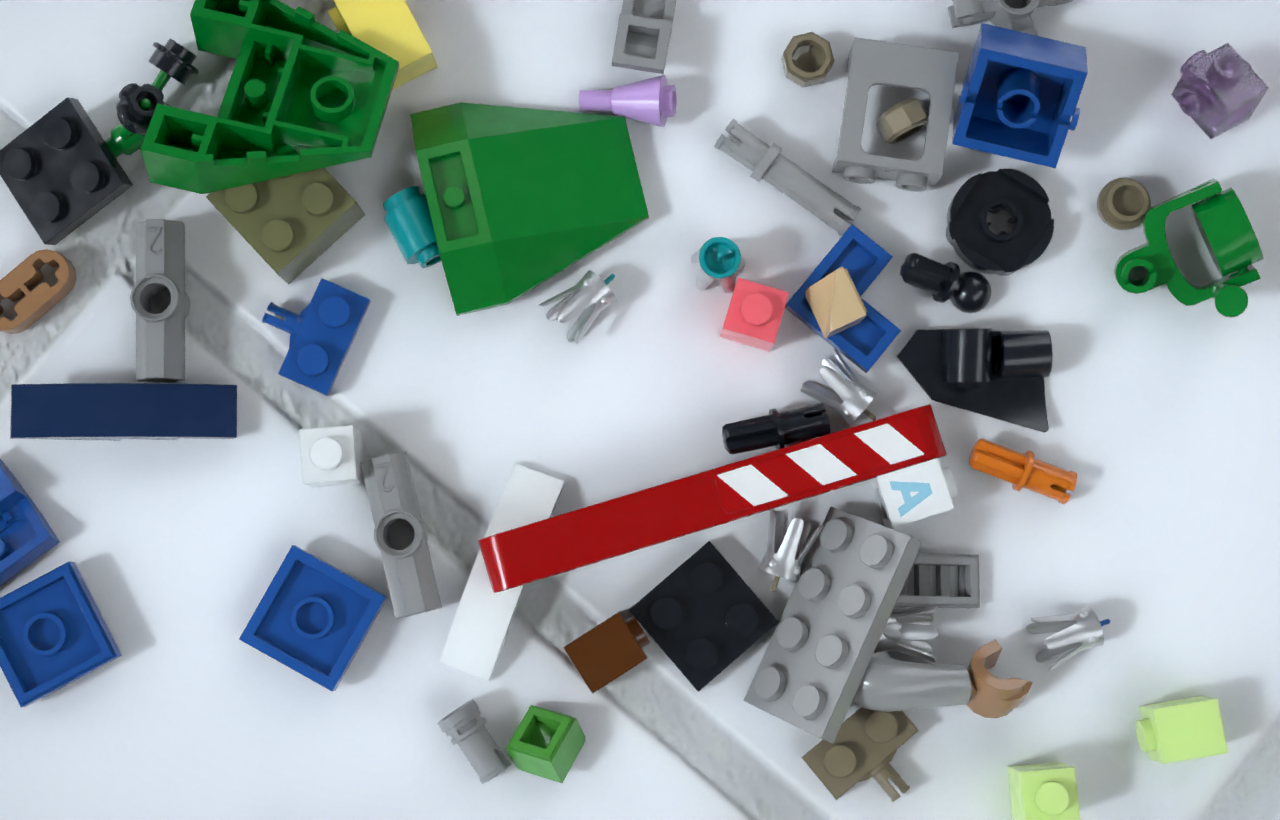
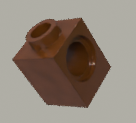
[563,612,651,694]

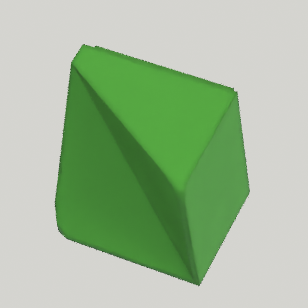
[506,705,586,783]

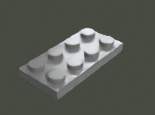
[743,507,922,744]

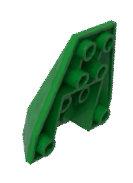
[410,102,649,316]

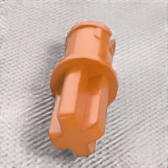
[969,439,1077,504]

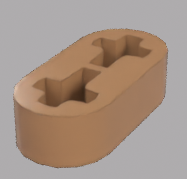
[0,249,76,334]

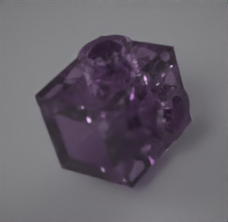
[1171,43,1269,140]

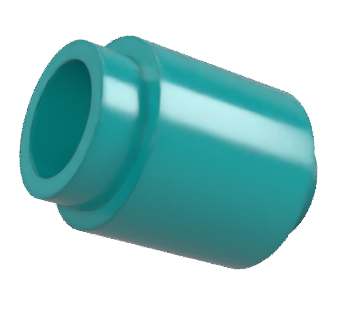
[383,186,441,268]

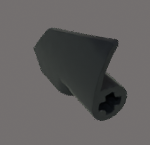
[896,328,1053,432]

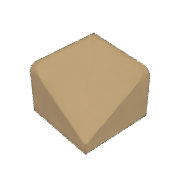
[805,267,867,339]

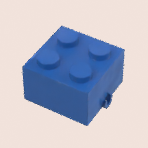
[952,23,1088,168]

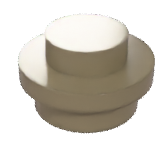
[1097,178,1151,230]

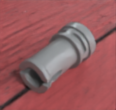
[437,699,511,784]

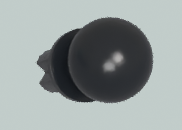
[900,253,991,313]

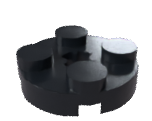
[946,169,1054,276]

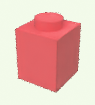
[720,277,789,352]

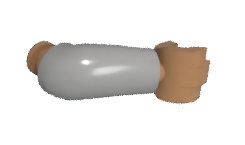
[852,639,1033,719]

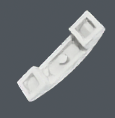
[440,463,565,681]

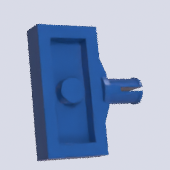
[262,278,371,396]

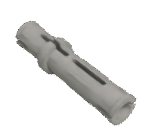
[714,119,861,236]

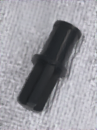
[722,403,830,454]

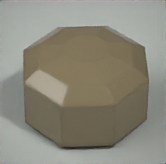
[781,32,834,88]
[876,99,929,144]

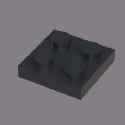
[0,97,133,245]
[629,541,779,692]

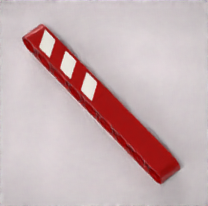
[478,404,947,593]

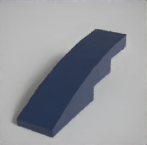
[10,383,237,441]

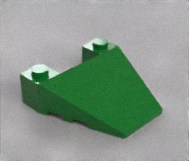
[140,0,399,194]

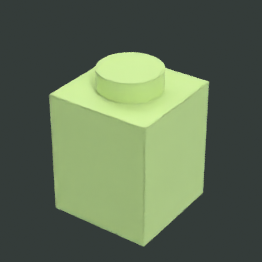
[1136,696,1228,764]
[1008,762,1080,820]

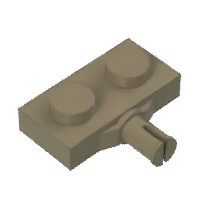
[801,707,919,802]

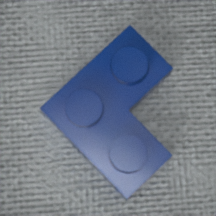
[785,224,901,373]

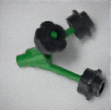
[104,38,199,158]

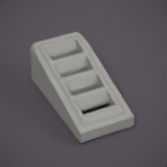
[894,553,980,608]

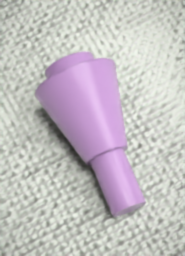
[579,75,677,127]

